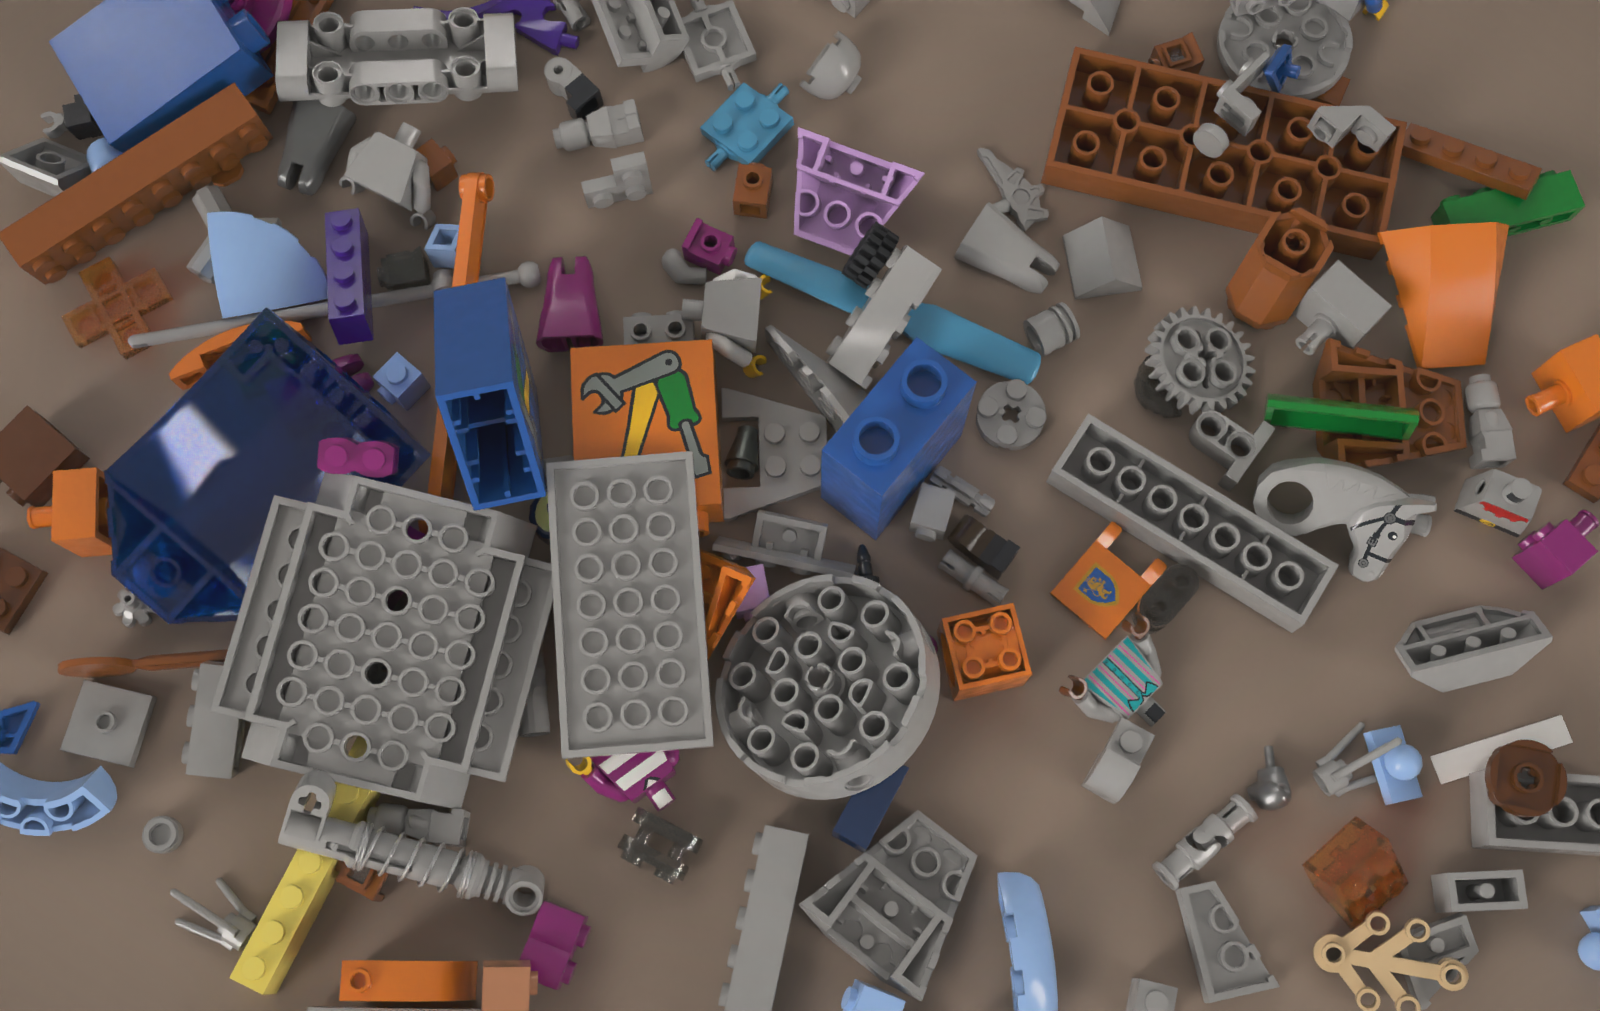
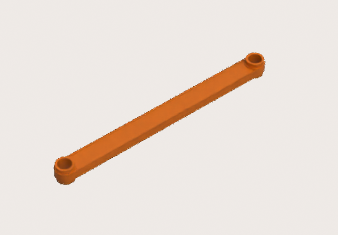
[418,172,495,535]

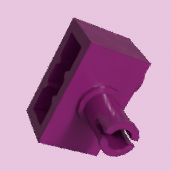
[1512,509,1599,590]

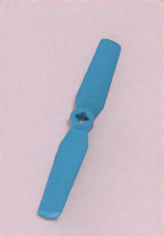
[744,241,1041,385]

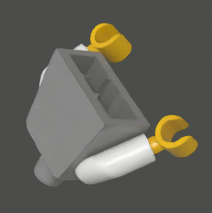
[681,269,772,378]

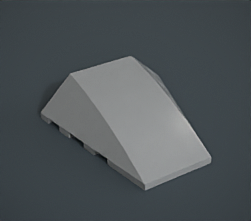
[799,810,978,1001]

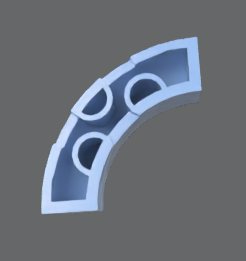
[0,762,117,836]
[997,872,1058,1011]

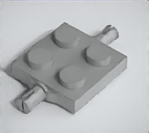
[682,0,757,91]

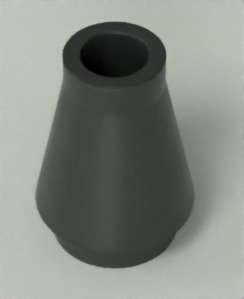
[724,425,759,480]

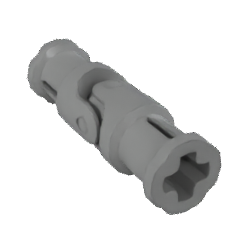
[1152,794,1258,891]

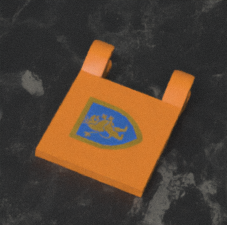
[1050,522,1167,640]

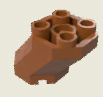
[1225,207,1334,330]

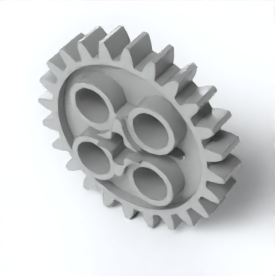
[1144,306,1256,415]

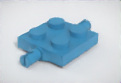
[700,82,794,171]

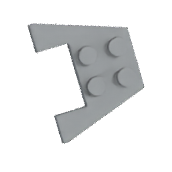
[721,388,827,522]

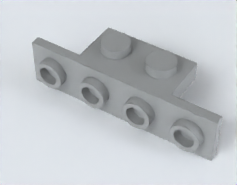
[712,509,856,578]

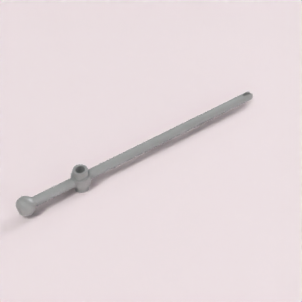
[128,261,541,348]

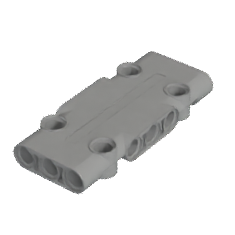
[275,7,518,107]

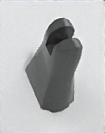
[277,100,357,196]

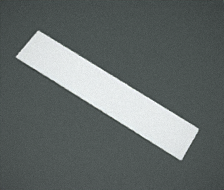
[1430,715,1573,784]

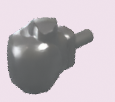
[1247,746,1291,810]

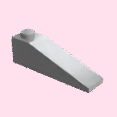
[765,325,870,432]

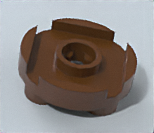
[1485,740,1567,818]

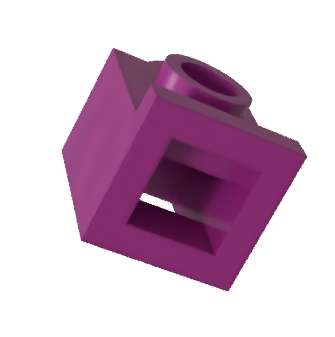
[682,218,737,275]

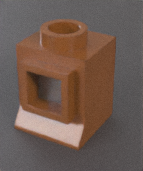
[1148,32,1205,75]
[335,860,389,902]

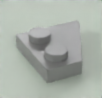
[1397,912,1479,1010]

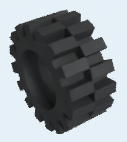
[842,221,900,289]

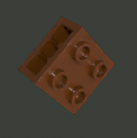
[0,405,90,507]

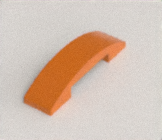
[169,320,313,391]

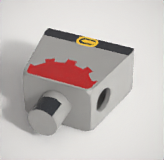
[1454,469,1542,537]

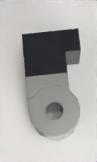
[544,57,604,120]

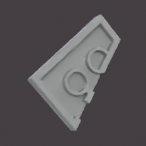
[1175,881,1280,1003]

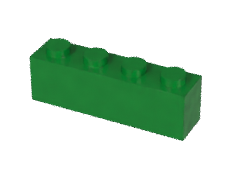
[1431,170,1585,237]

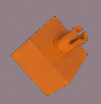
[1525,334,1600,433]
[27,467,125,557]

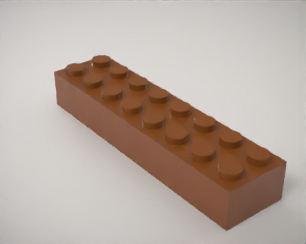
[0,82,273,285]

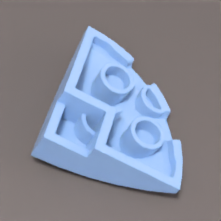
[207,211,328,319]

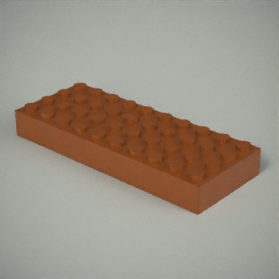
[1041,46,1407,260]

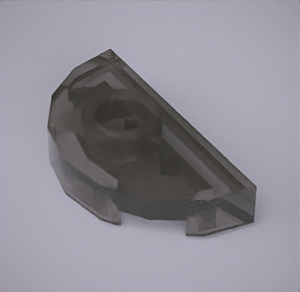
[1134,355,1183,418]

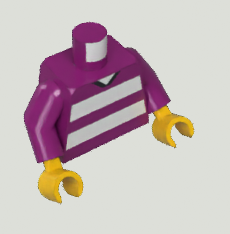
[566,750,680,812]

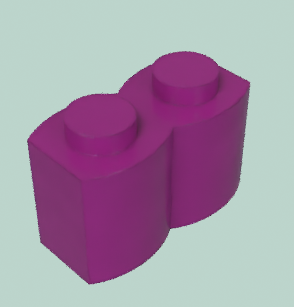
[317,437,400,478]
[519,900,591,990]

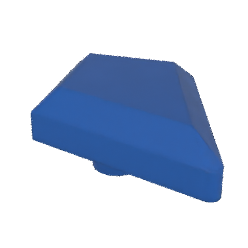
[1263,44,1301,93]
[0,701,40,755]

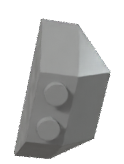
[1395,605,1553,693]

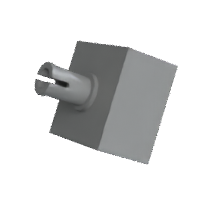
[1292,260,1392,355]

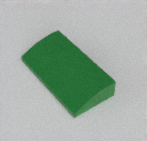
[1263,393,1420,440]

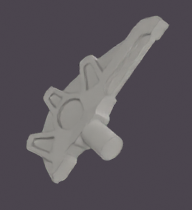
[977,148,1049,232]

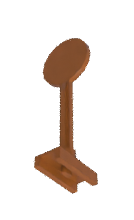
[58,649,228,678]

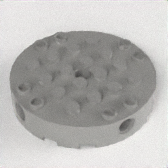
[715,574,940,800]

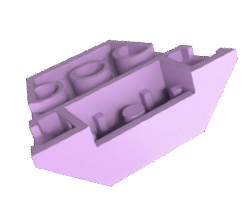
[794,127,925,256]

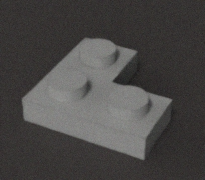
[581,151,653,208]

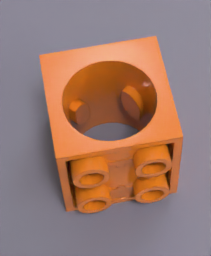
[937,603,1032,701]

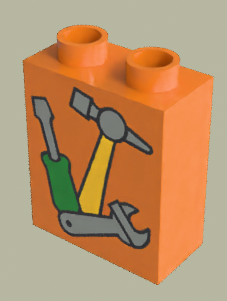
[570,339,725,538]

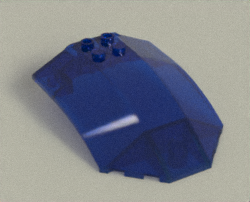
[104,307,432,624]

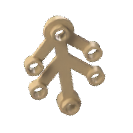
[1313,910,1469,1011]

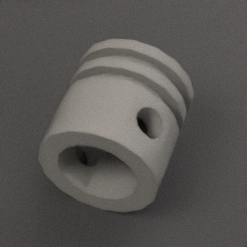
[1023,302,1080,357]

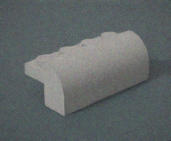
[592,0,690,73]

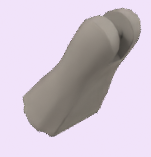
[954,202,1060,294]

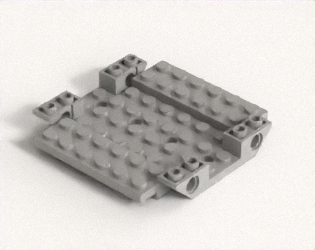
[210,473,553,809]

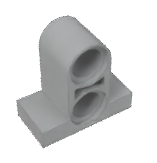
[1189,410,1276,492]

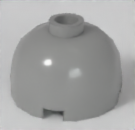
[799,30,862,100]

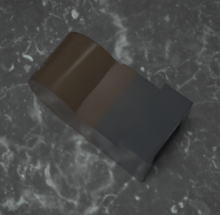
[948,515,1020,580]

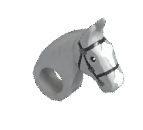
[1253,457,1437,582]

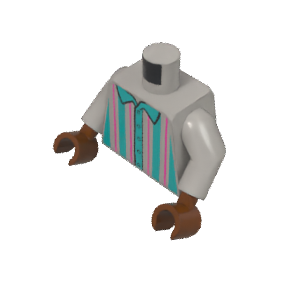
[1059,612,1166,727]

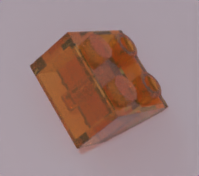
[1302,816,1408,929]

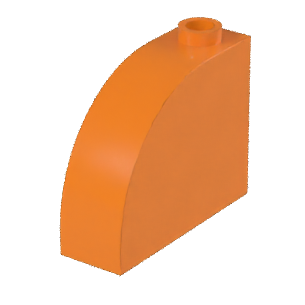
[339,960,478,1002]

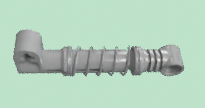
[278,770,545,916]

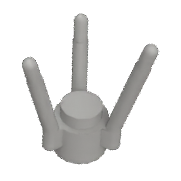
[1312,722,1402,797]
[170,878,257,952]

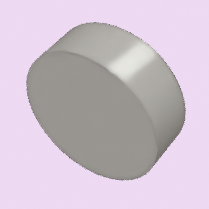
[1193,123,1229,158]
[142,816,183,854]

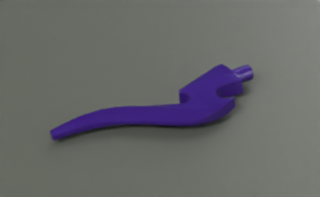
[413,0,580,56]

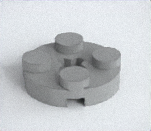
[976,379,1047,450]

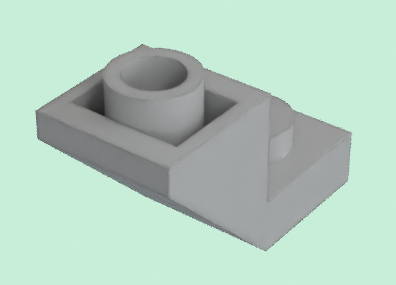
[1307,106,1396,153]

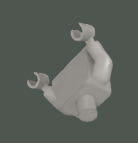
[339,122,436,230]

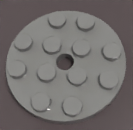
[1217,0,1353,100]

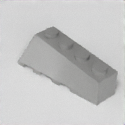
[826,245,942,389]

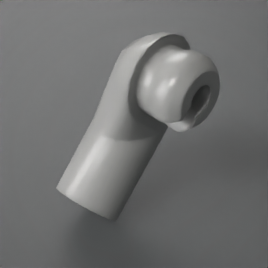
[662,249,707,285]

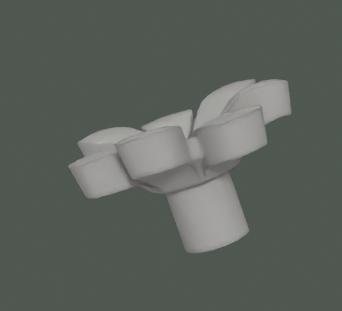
[112,582,161,628]

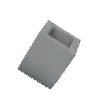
[1081,717,1155,804]

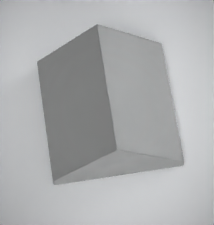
[0,137,91,197]
[1062,216,1143,300]

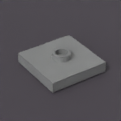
[60,680,157,768]

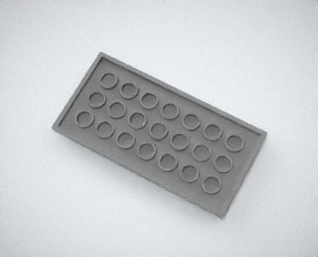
[546,451,714,759]

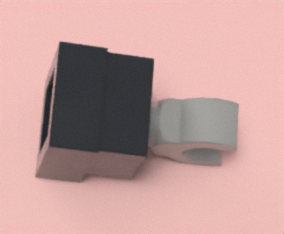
[41,94,103,140]

